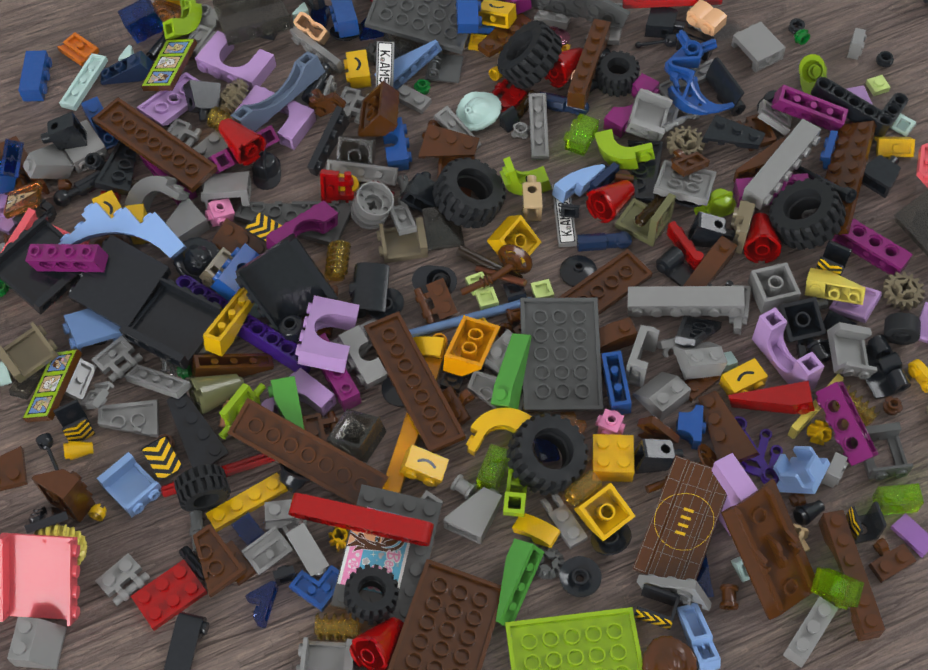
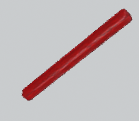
[622,0,723,9]
[161,453,275,497]

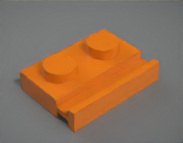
[57,32,100,67]

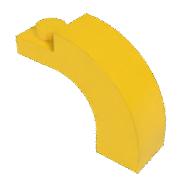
[466,407,532,456]

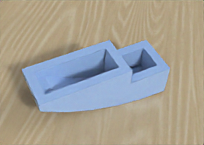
[552,164,606,203]
[677,603,721,670]

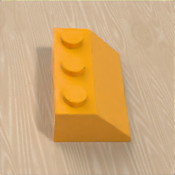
[443,315,500,376]

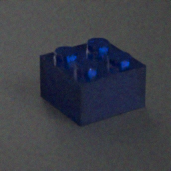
[118,0,164,44]

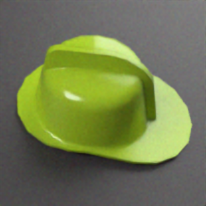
[799,54,827,95]
[694,188,736,217]

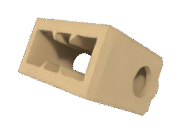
[522,175,543,221]

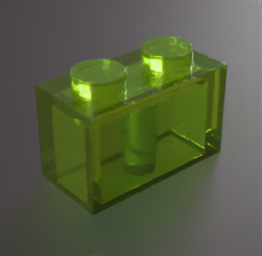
[563,113,599,156]
[476,444,509,490]
[872,483,924,515]
[811,567,864,610]

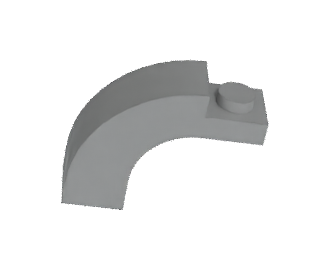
[124,176,190,211]

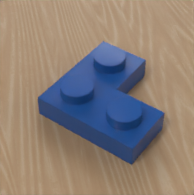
[289,565,339,612]

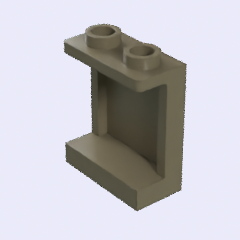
[376,217,428,263]
[0,322,59,383]

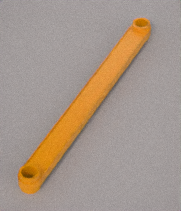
[382,333,448,493]

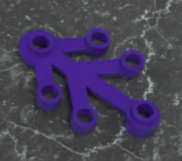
[735,416,783,484]

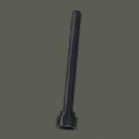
[794,165,857,203]

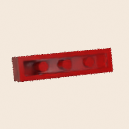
[728,381,815,415]

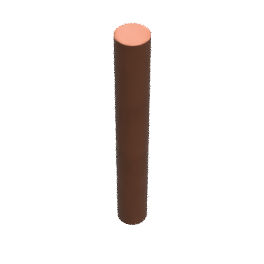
[475,265,527,287]

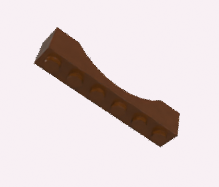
[567,19,611,109]
[818,510,886,641]

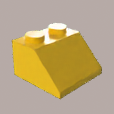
[487,215,541,265]
[574,483,635,541]

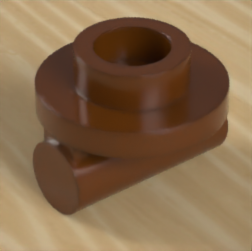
[614,170,634,183]

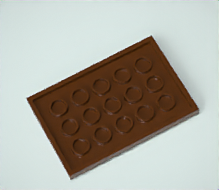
[388,559,502,670]

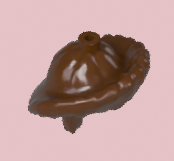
[642,636,698,670]

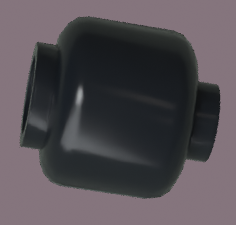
[279,315,305,343]

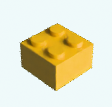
[591,434,634,482]

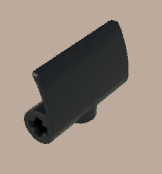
[705,57,746,116]
[349,262,390,318]
[865,334,911,399]

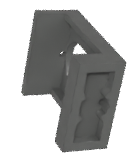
[856,422,913,480]

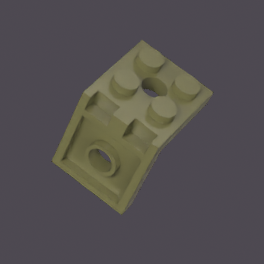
[615,193,676,247]

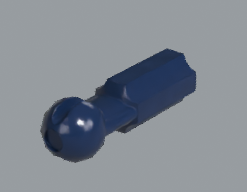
[540,91,589,116]
[576,231,632,252]

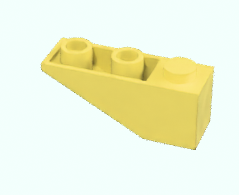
[805,268,866,305]

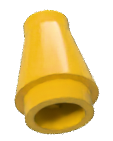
[63,441,94,461]

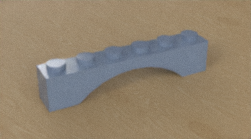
[230,51,325,132]

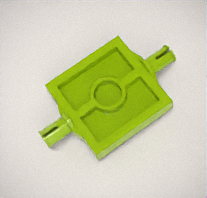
[218,383,266,440]

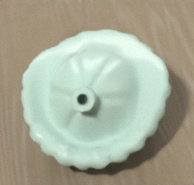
[456,91,502,132]

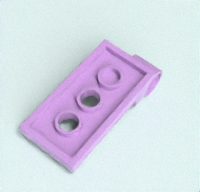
[137,72,200,126]

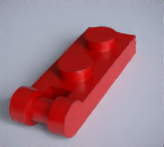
[666,221,704,270]

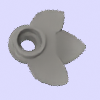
[200,4,222,31]

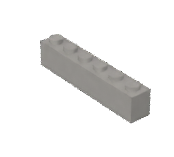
[742,119,821,210]
[628,286,745,317]

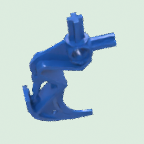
[664,30,735,115]

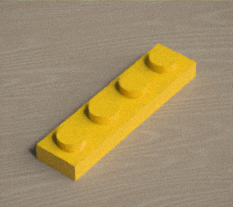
[205,473,288,532]

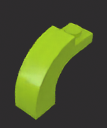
[162,0,202,39]
[595,129,655,170]
[500,156,552,196]
[503,467,527,517]

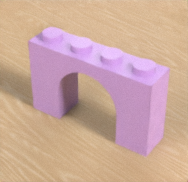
[195,31,276,92]
[235,85,316,150]
[295,295,360,373]
[752,307,825,391]
[261,368,337,416]
[712,453,758,536]

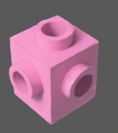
[205,198,235,227]
[595,409,626,435]

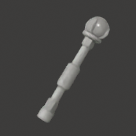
[662,113,700,133]

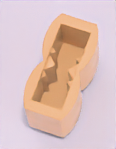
[686,0,727,36]
[293,12,330,45]

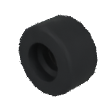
[884,312,921,345]

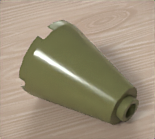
[188,374,244,415]

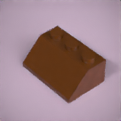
[358,81,400,137]
[31,469,96,522]

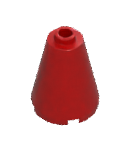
[544,47,583,88]
[218,118,267,166]
[586,180,635,223]
[743,213,782,263]
[349,617,404,670]

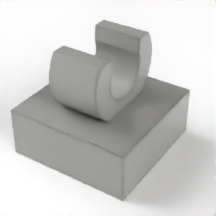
[657,337,680,357]

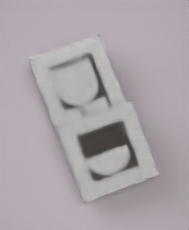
[9,366,45,400]

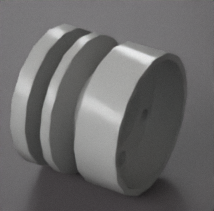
[350,181,394,229]

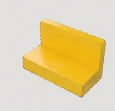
[874,136,915,157]

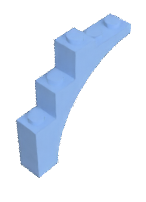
[59,203,187,260]

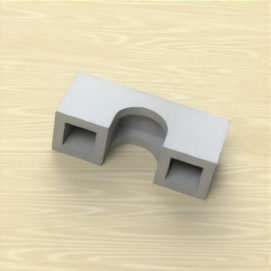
[337,325,388,390]
[783,596,838,668]

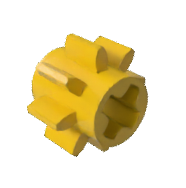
[807,419,832,446]
[328,527,350,552]

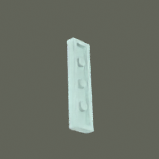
[59,53,108,111]

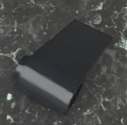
[656,246,712,286]
[164,612,209,670]

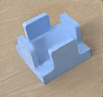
[774,446,830,494]

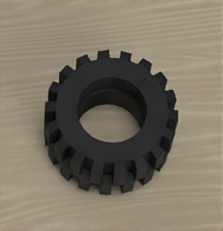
[595,51,640,97]
[174,464,231,511]
[344,564,399,625]

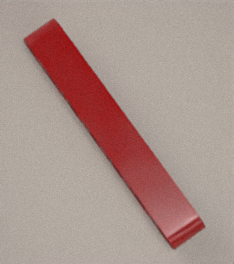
[288,493,434,546]

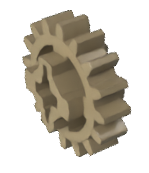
[218,78,249,114]
[666,125,705,157]
[881,271,925,311]

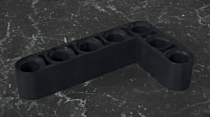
[811,77,908,137]

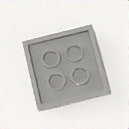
[653,160,717,206]

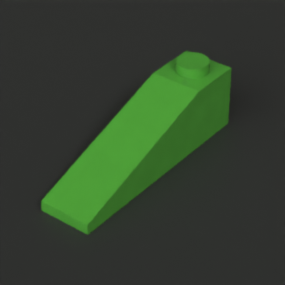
[491,333,532,409]
[267,376,305,430]
[496,538,544,627]

